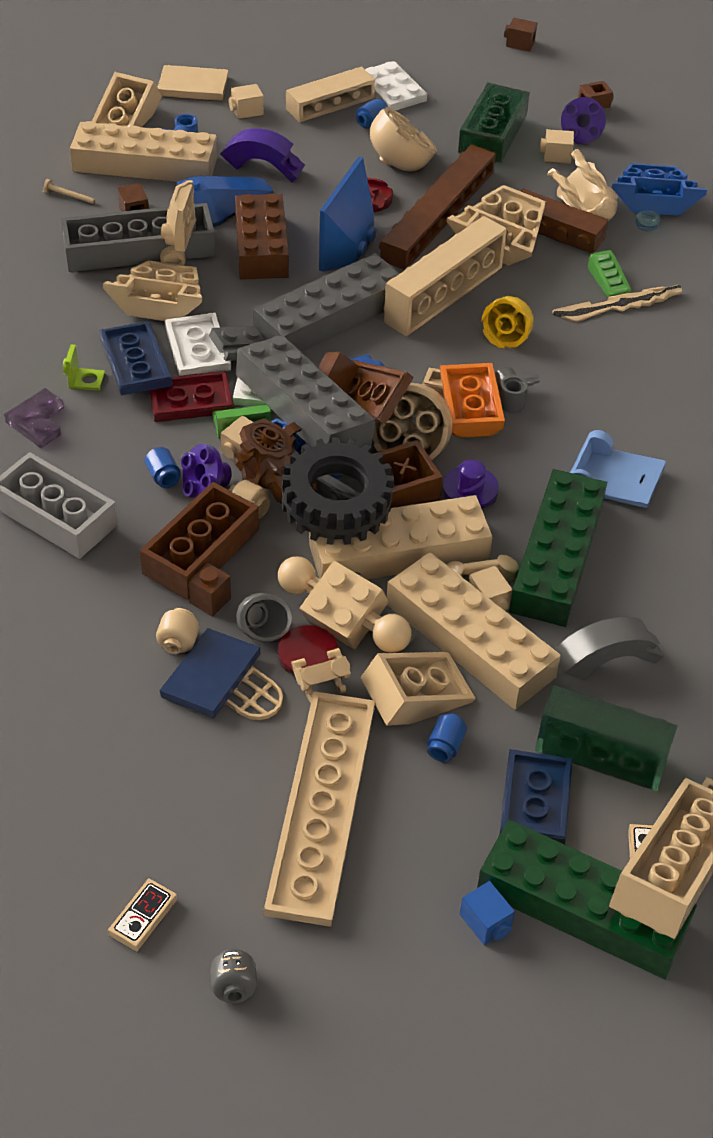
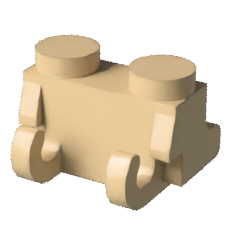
[291,648,351,703]

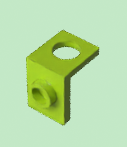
[63,344,105,391]

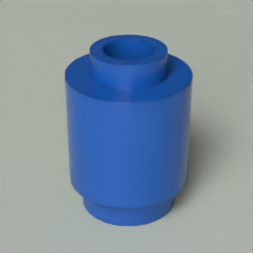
[356,99,388,129]
[145,447,180,488]
[427,713,467,762]

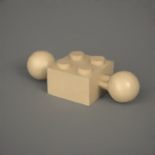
[278,556,412,653]

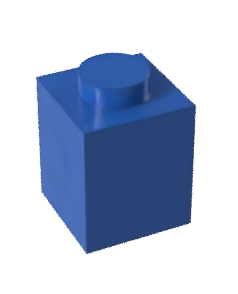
[460,881,515,945]

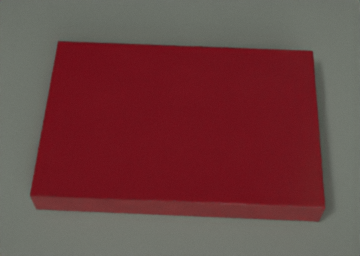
[149,371,234,422]

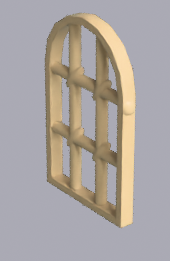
[225,666,283,720]

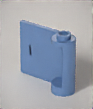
[570,430,666,508]

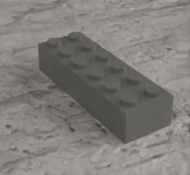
[61,203,215,272]
[253,253,400,352]
[236,335,375,448]

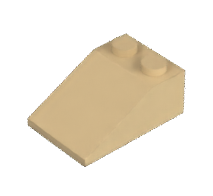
[91,72,162,127]
[360,652,476,726]

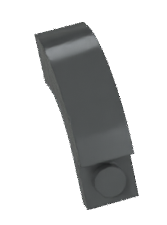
[554,617,664,680]

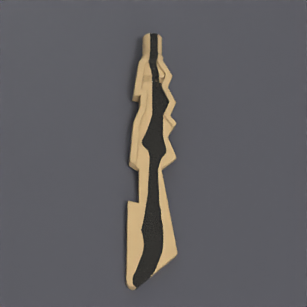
[552,285,682,323]

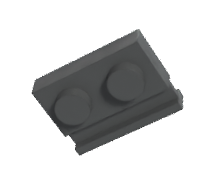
[209,326,265,361]

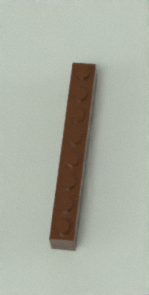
[379,144,496,270]

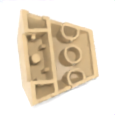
[447,185,546,266]
[103,260,202,321]

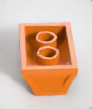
[440,363,505,438]

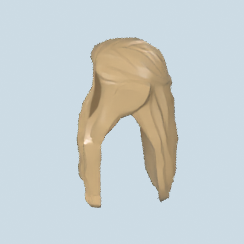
[548,149,618,221]

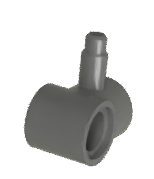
[495,367,540,413]

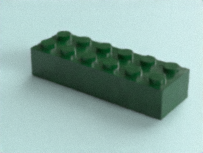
[509,469,608,627]
[477,819,697,980]

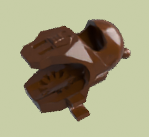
[235,418,317,504]

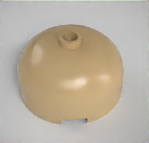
[370,107,437,172]
[373,383,453,460]

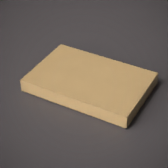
[158,65,229,101]

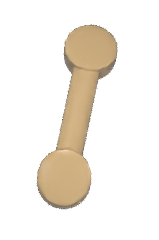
[446,555,519,582]

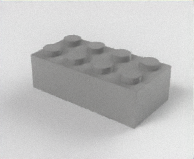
[0,452,118,559]

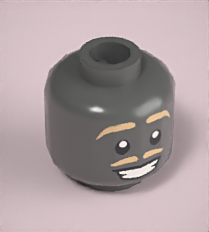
[210,949,257,1004]

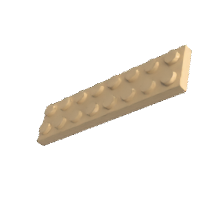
[264,691,375,927]

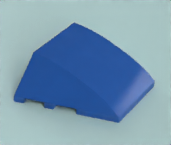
[612,163,707,216]

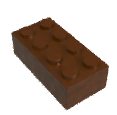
[235,193,289,280]
[140,482,259,600]

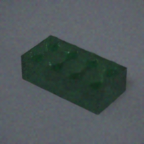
[458,82,530,163]
[535,685,678,791]

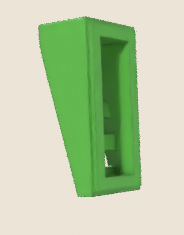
[587,250,631,297]

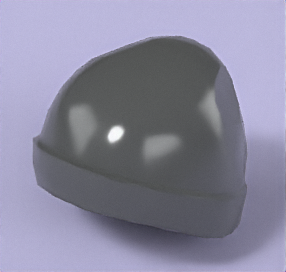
[236,593,292,642]

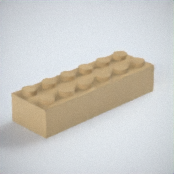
[70,121,217,182]
[384,216,507,337]
[309,495,492,580]
[387,552,561,710]
[609,778,713,939]

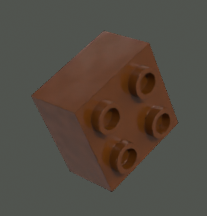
[372,440,443,508]

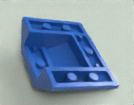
[319,157,377,272]

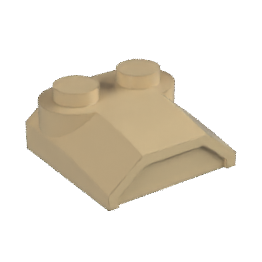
[161,180,195,252]

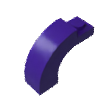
[220,128,305,182]

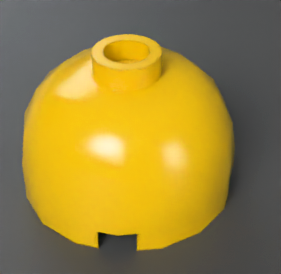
[481,296,534,349]

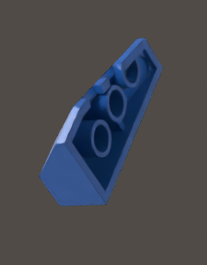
[177,176,273,227]

